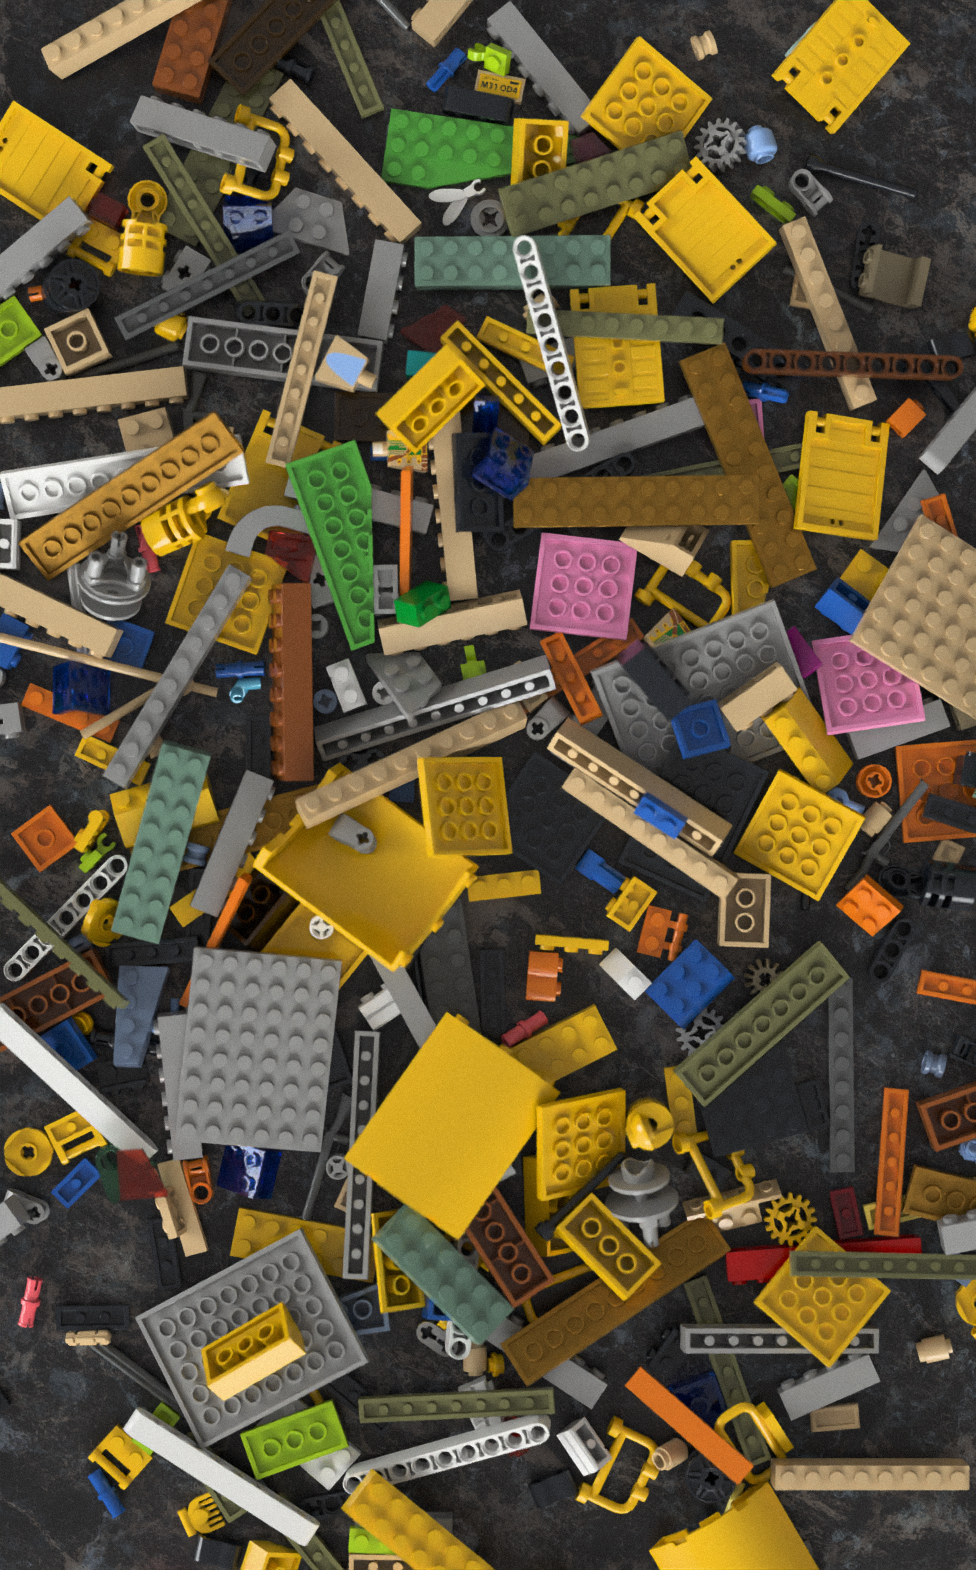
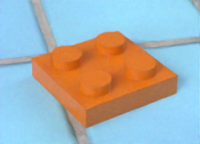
[11,805,77,873]
[836,874,904,937]

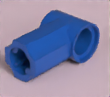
[575,848,626,894]

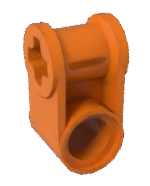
[183,1155,214,1204]

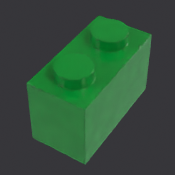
[394,581,451,628]

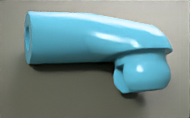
[229,677,262,703]

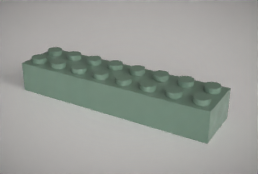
[415,235,611,290]
[111,739,212,944]

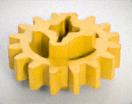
[763,1192,817,1246]

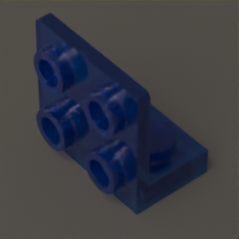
[223,196,274,253]
[472,427,534,501]
[52,661,110,716]
[217,1145,282,1199]

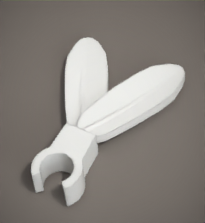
[429,179,486,226]

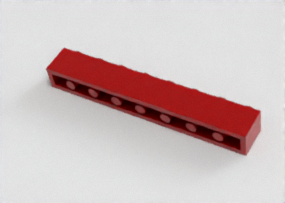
[724,1234,922,1285]

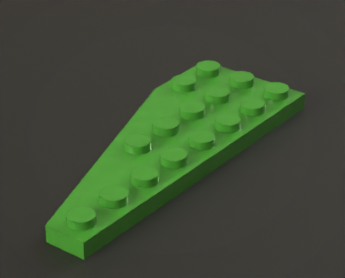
[381,108,583,190]
[285,440,375,651]

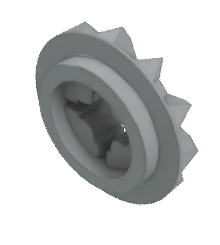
[471,199,508,236]

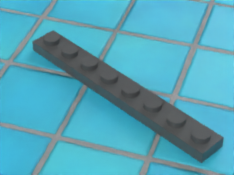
[114,230,300,340]
[827,977,855,1173]

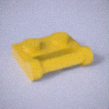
[67,217,123,277]
[74,810,110,853]
[44,1111,108,1165]
[88,1424,154,1490]

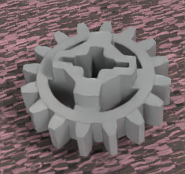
[694,118,747,172]
[676,1007,724,1056]

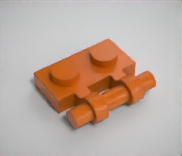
[636,905,688,961]

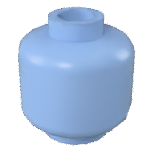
[744,125,777,164]

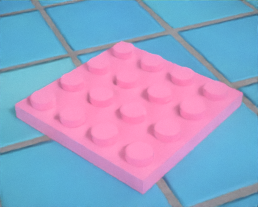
[530,533,637,641]
[811,635,925,735]

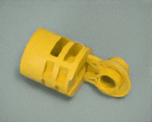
[117,180,168,277]
[141,481,231,556]
[625,1097,674,1151]

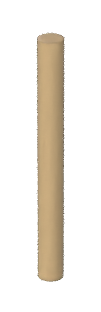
[80,686,156,739]

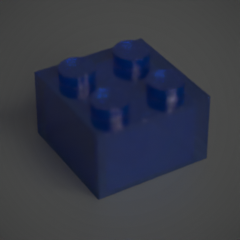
[667,1369,731,1428]

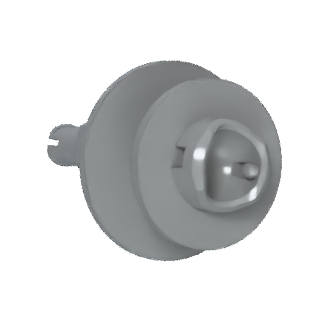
[77,531,151,621]
[605,1157,679,1248]

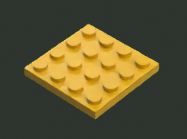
[580,36,713,150]
[165,534,289,655]
[417,757,513,857]
[734,769,866,901]
[537,1088,626,1201]
[753,1226,891,1368]

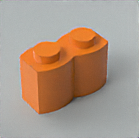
[525,950,563,1002]

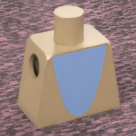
[315,335,378,393]

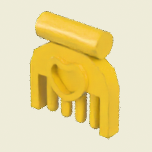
[177,1492,226,1537]

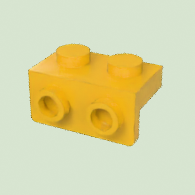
[605,875,657,932]

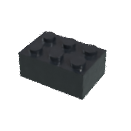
[615,639,691,722]

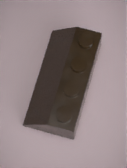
[215,868,300,952]

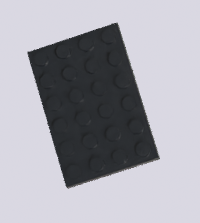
[618,739,769,902]

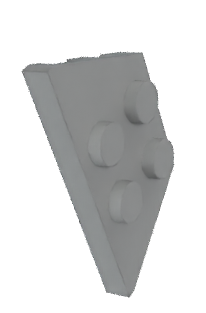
[259,188,350,257]
[869,469,939,553]
[366,652,442,722]

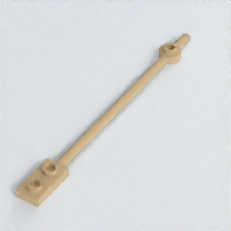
[0,632,218,697]

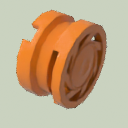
[855,764,892,798]

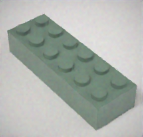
[371,1203,514,1345]

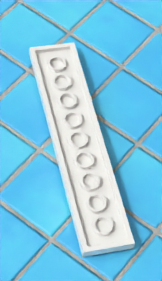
[0,434,250,519]

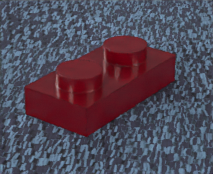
[829,1186,864,1240]

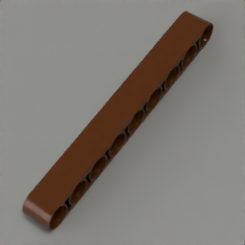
[742,349,964,381]

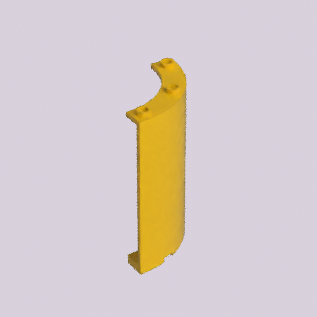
[252,763,479,972]
[344,1012,560,1240]
[649,1481,819,1570]

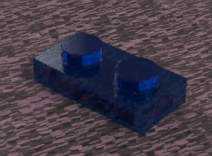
[472,395,500,433]

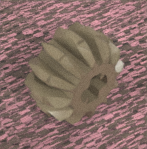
[743,958,784,996]

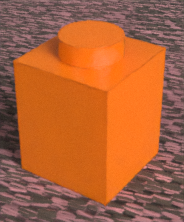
[885,398,926,439]

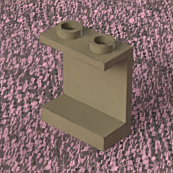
[858,244,931,309]

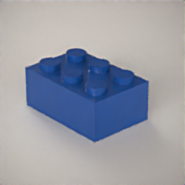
[645,939,735,1030]

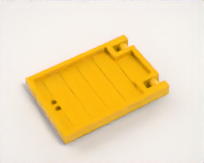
[771,0,911,134]
[0,101,114,220]
[633,157,777,304]
[569,283,665,409]
[217,409,342,552]
[793,411,890,541]
[260,902,368,989]

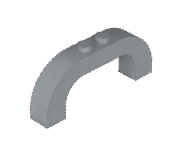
[225,505,310,558]

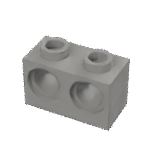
[373,564,399,616]

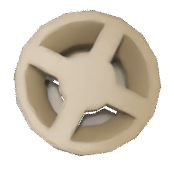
[690,30,718,60]

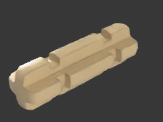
[65,1330,112,1346]

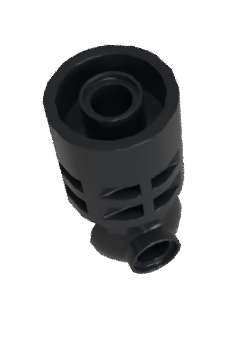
[878,859,976,911]

